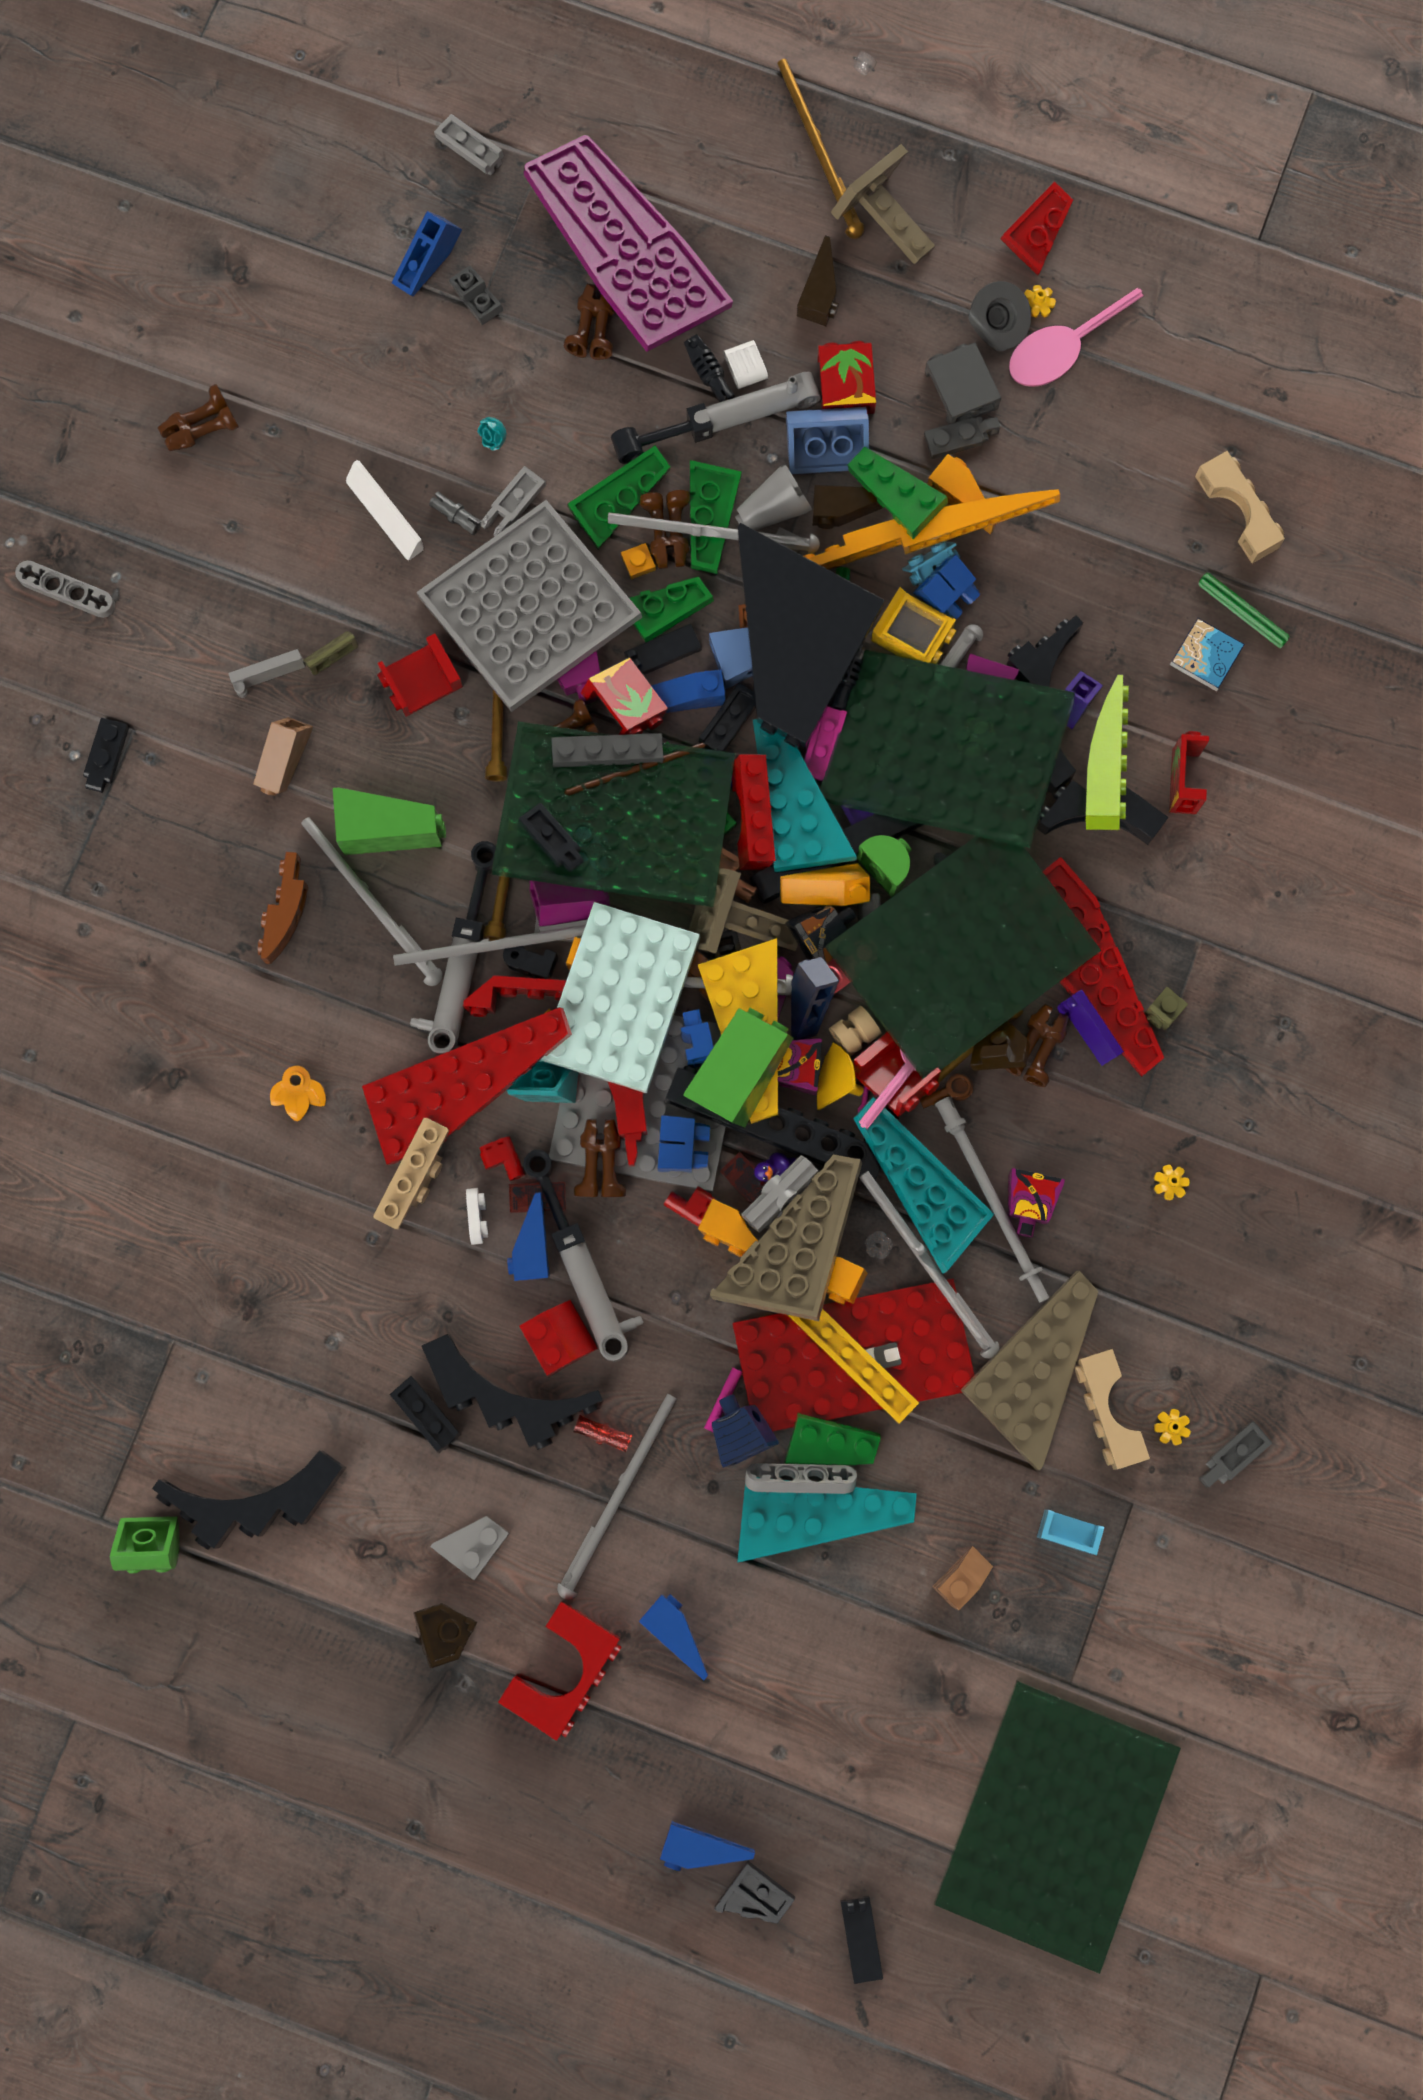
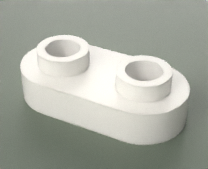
[466,1188,488,1245]

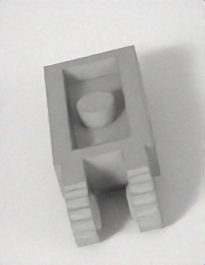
[480,466,546,536]

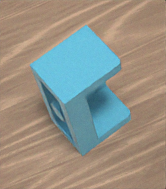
[1037,1510,1104,1555]

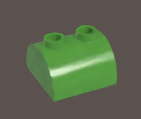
[857,835,912,899]
[110,1516,180,1573]

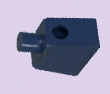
[712,1394,779,1468]

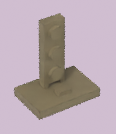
[831,144,935,265]
[688,866,798,953]

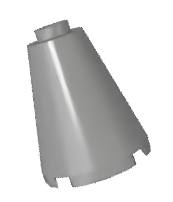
[735,464,812,531]

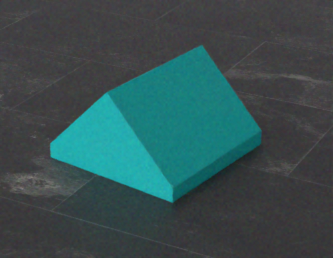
[507,1059,579,1103]

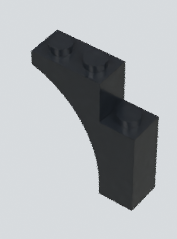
[1037,780,1169,845]

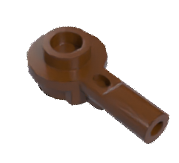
[920,1073,974,1109]

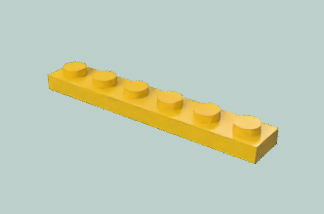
[788,1309,919,1424]

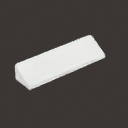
[346,460,424,560]

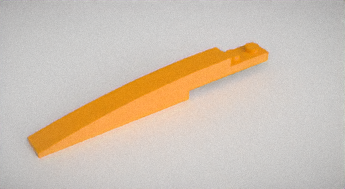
[803,489,1060,570]

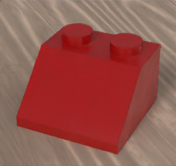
[519,1300,598,1377]

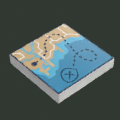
[1170,618,1245,691]

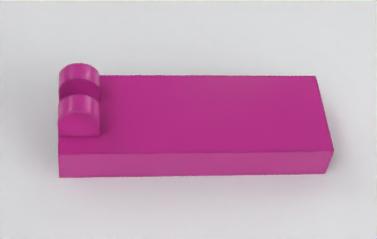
[804,707,847,783]

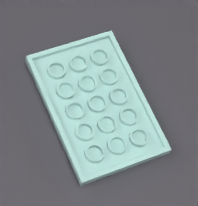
[541,902,700,1093]

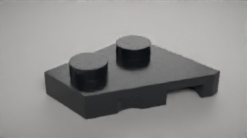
[714,1861,795,1924]

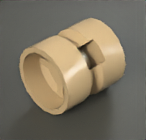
[829,1006,881,1057]

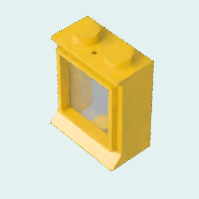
[871,587,957,672]

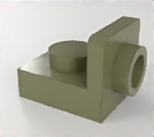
[1144,987,1188,1030]

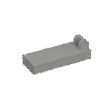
[434,114,504,175]
[228,649,305,698]

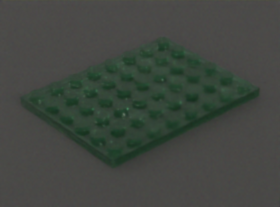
[820,650,1075,848]
[492,721,735,907]
[825,817,1101,1079]
[934,1680,1181,1974]

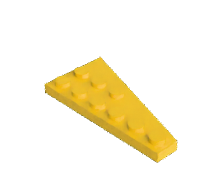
[698,938,778,1124]

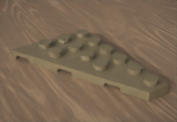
[710,1154,862,1321]
[960,1271,1098,1470]

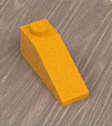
[927,454,995,534]
[780,863,870,906]

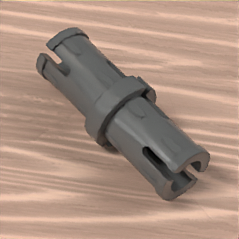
[429,491,482,535]

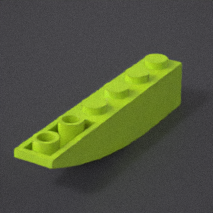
[1086,675,1129,830]

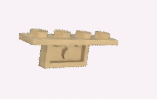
[373,1118,449,1229]

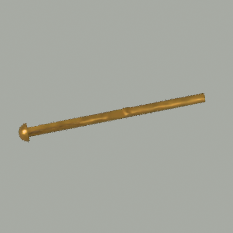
[777,59,864,239]

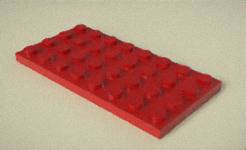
[732,1278,974,1431]

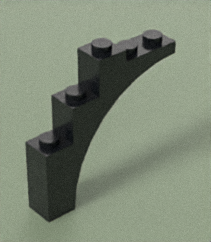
[1006,615,1083,795]
[422,1334,604,1450]
[152,1450,347,1550]

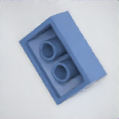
[786,407,869,474]

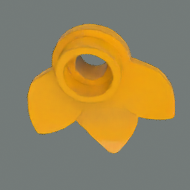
[270,1065,326,1121]

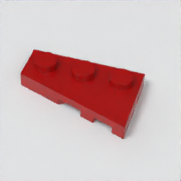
[1000,181,1073,276]

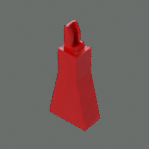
[607,1081,648,1167]

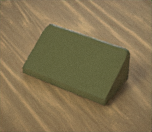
[303,631,358,675]

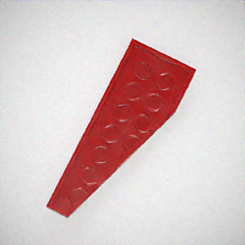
[997,857,1164,1077]
[362,1007,572,1165]

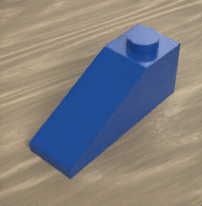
[392,211,462,296]
[651,669,725,713]
[507,1192,550,1281]
[639,1594,708,1680]
[660,1821,755,1871]

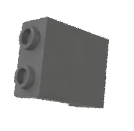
[925,343,1001,425]

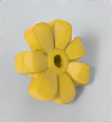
[1024,285,1056,318]
[1154,1165,1190,1200]
[1154,1409,1191,1446]

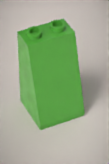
[333,787,446,855]
[683,1007,793,1128]

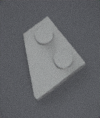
[430,1516,510,1580]

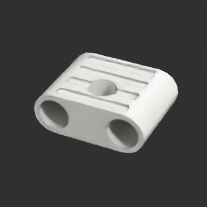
[723,340,768,389]

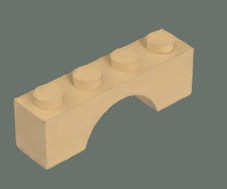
[1195,451,1285,564]
[1075,1349,1150,1470]

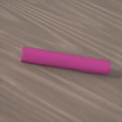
[704,1367,742,1432]

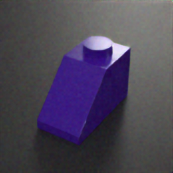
[1050,671,1103,729]

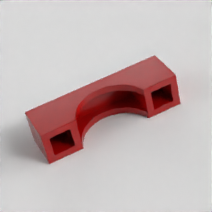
[730,754,776,870]

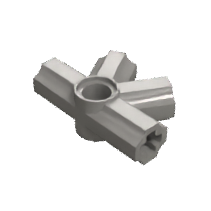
[741,1155,818,1233]

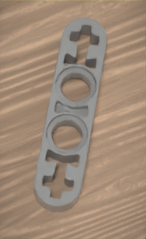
[15,560,115,618]
[745,1463,857,1494]

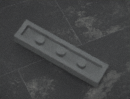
[552,733,663,767]

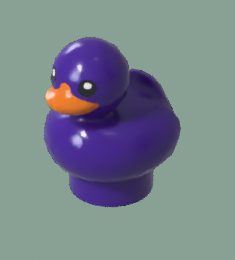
[754,1152,796,1181]

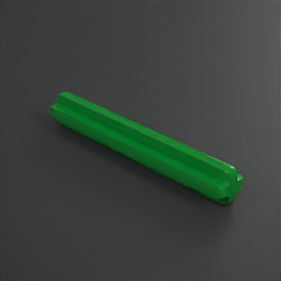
[1198,573,1290,648]

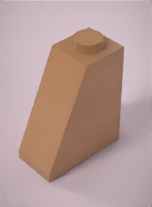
[253,717,313,796]
[932,1546,993,1610]

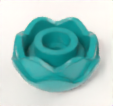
[477,417,507,450]

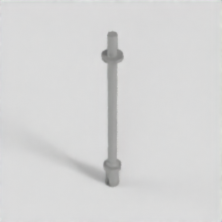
[935,1096,1049,1303]

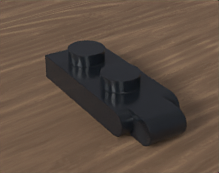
[83,718,129,793]
[519,802,584,872]

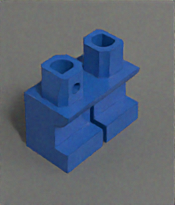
[912,554,980,619]
[680,1009,714,1068]
[658,1115,710,1173]

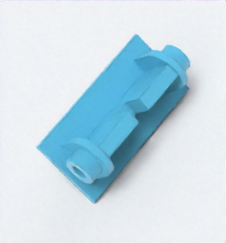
[902,541,960,586]

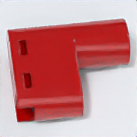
[479,1136,525,1181]
[664,1186,716,1227]

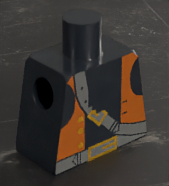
[785,905,856,964]

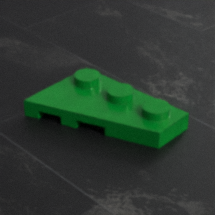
[629,577,714,643]
[783,1413,881,1465]

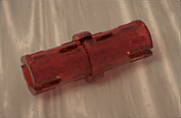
[573,1415,633,1452]

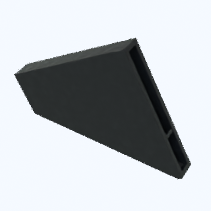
[738,523,885,748]

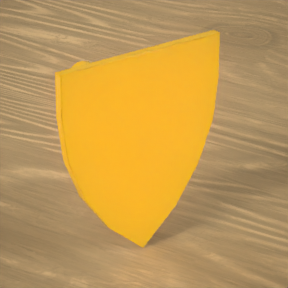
[817,1042,864,1110]

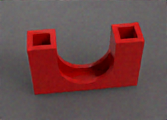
[498,1601,622,1741]

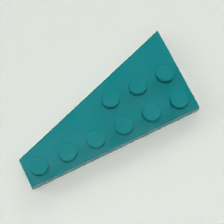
[753,719,857,872]
[853,1097,994,1274]
[737,1477,917,1563]

